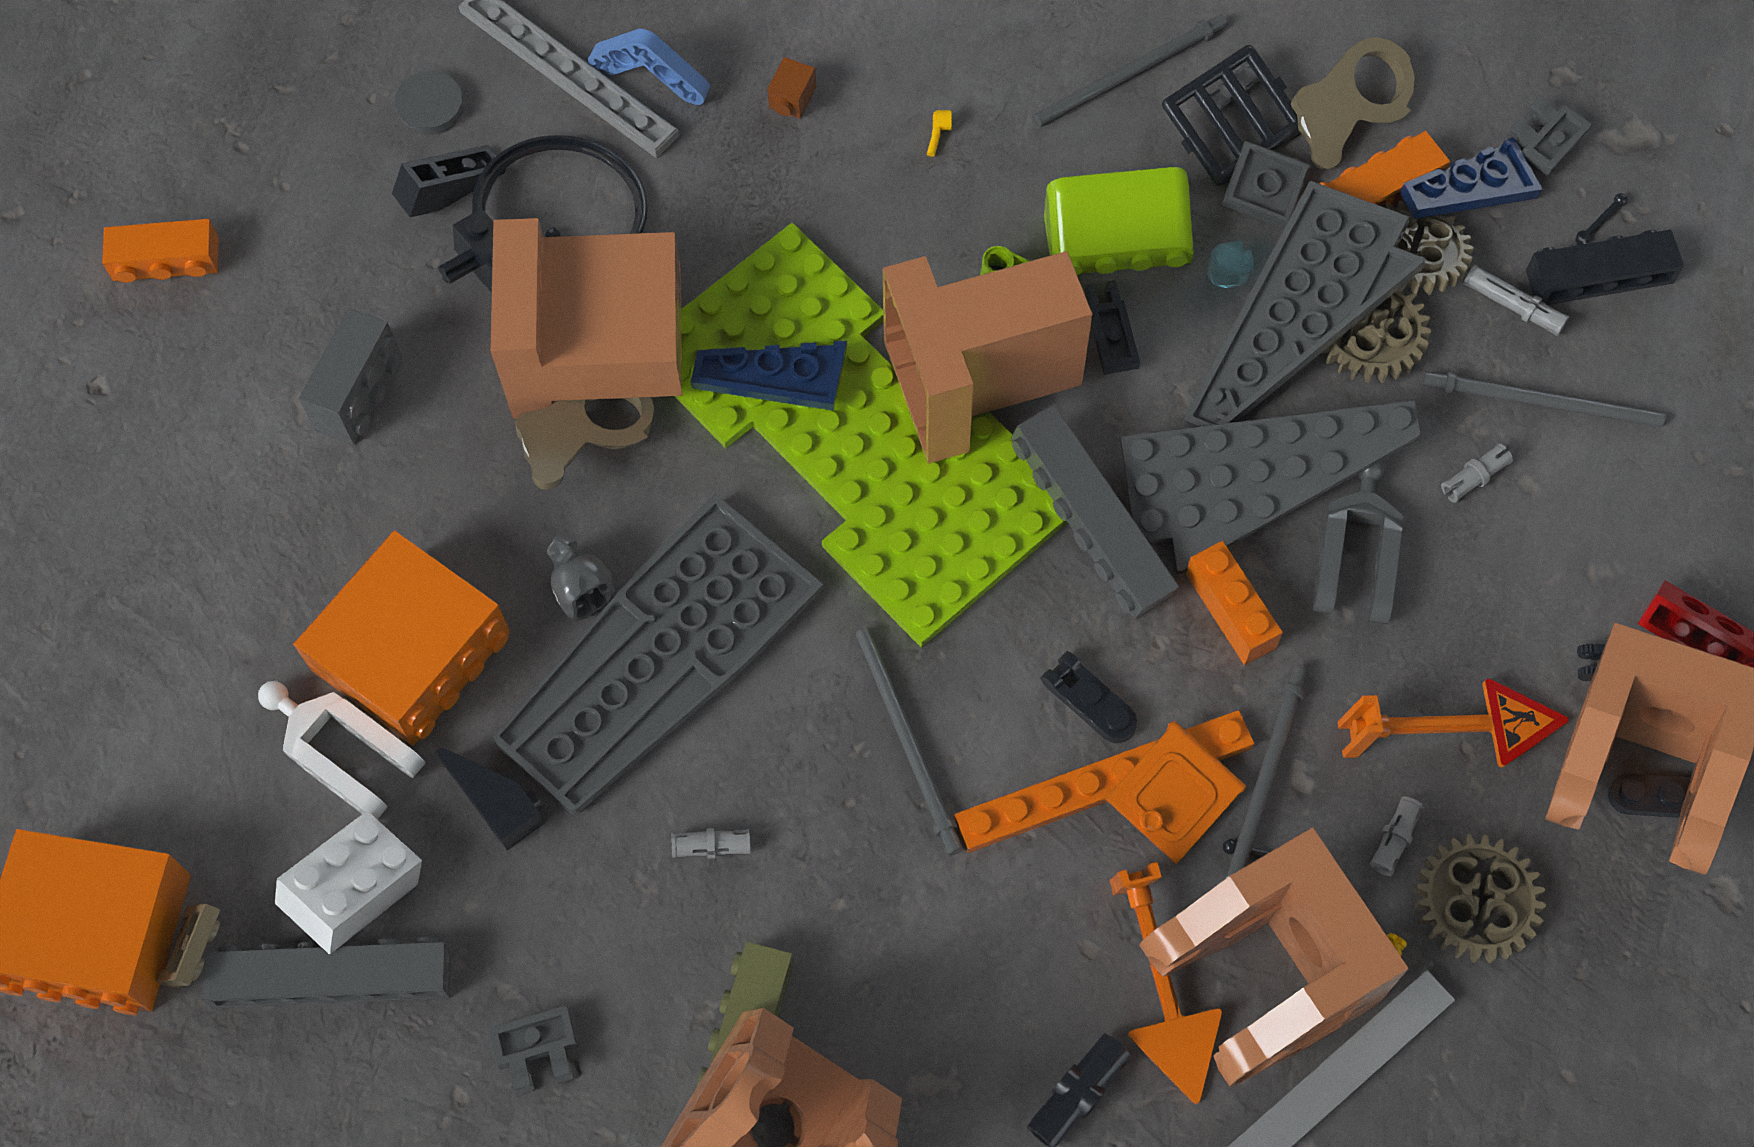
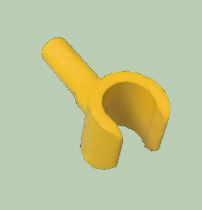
[927,110,952,157]

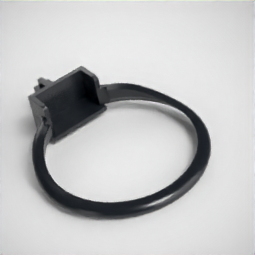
[438,135,648,293]

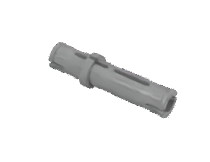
[1463,264,1570,336]

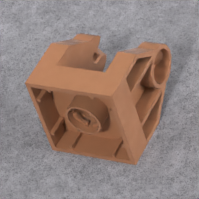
[1545,622,1754,876]
[1139,827,1409,1088]
[661,1008,902,1147]

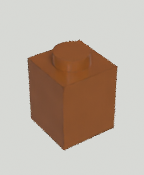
[767,57,816,119]

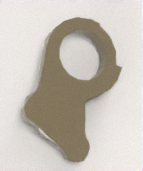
[1291,37,1415,169]
[515,397,655,490]

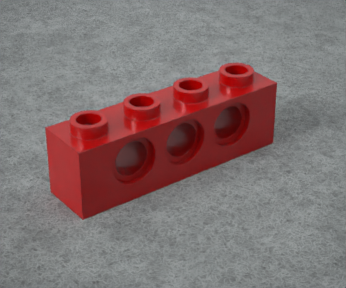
[1637,580,1754,668]

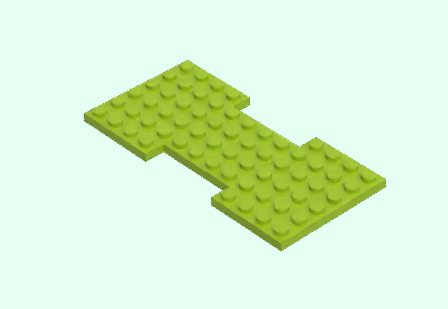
[674,223,1068,648]

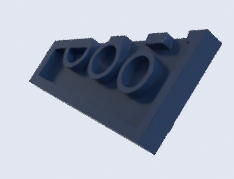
[1400,137,1542,219]
[690,341,847,411]

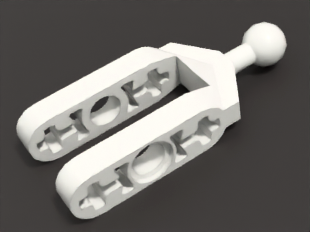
[258,681,426,820]

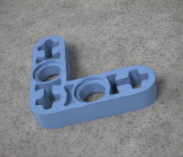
[588,29,711,105]

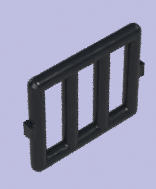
[1162,45,1300,186]

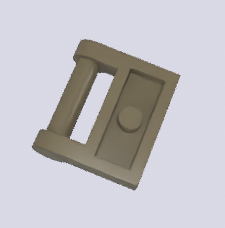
[156,904,220,989]

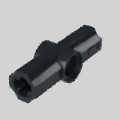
[1027,1033,1131,1147]

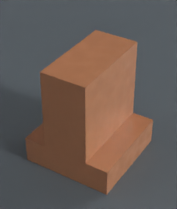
[490,218,682,419]
[883,251,1092,464]

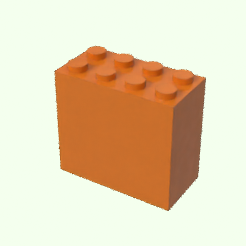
[293,530,510,746]
[0,829,191,1015]

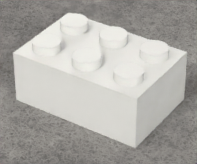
[275,811,422,954]

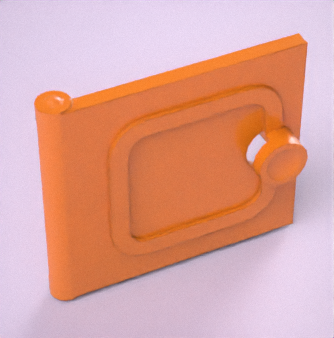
[1105,720,1246,864]

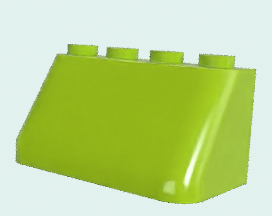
[1044,167,1194,276]

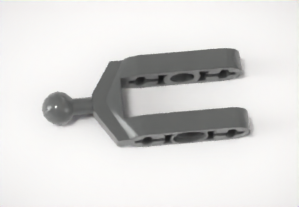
[1312,461,1403,624]

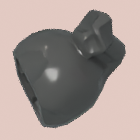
[547,535,615,621]

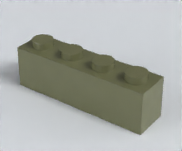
[696,941,794,1088]

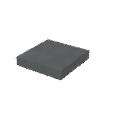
[1221,140,1310,229]

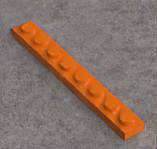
[954,710,1254,853]

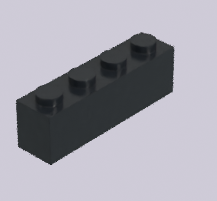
[1525,229,1684,305]

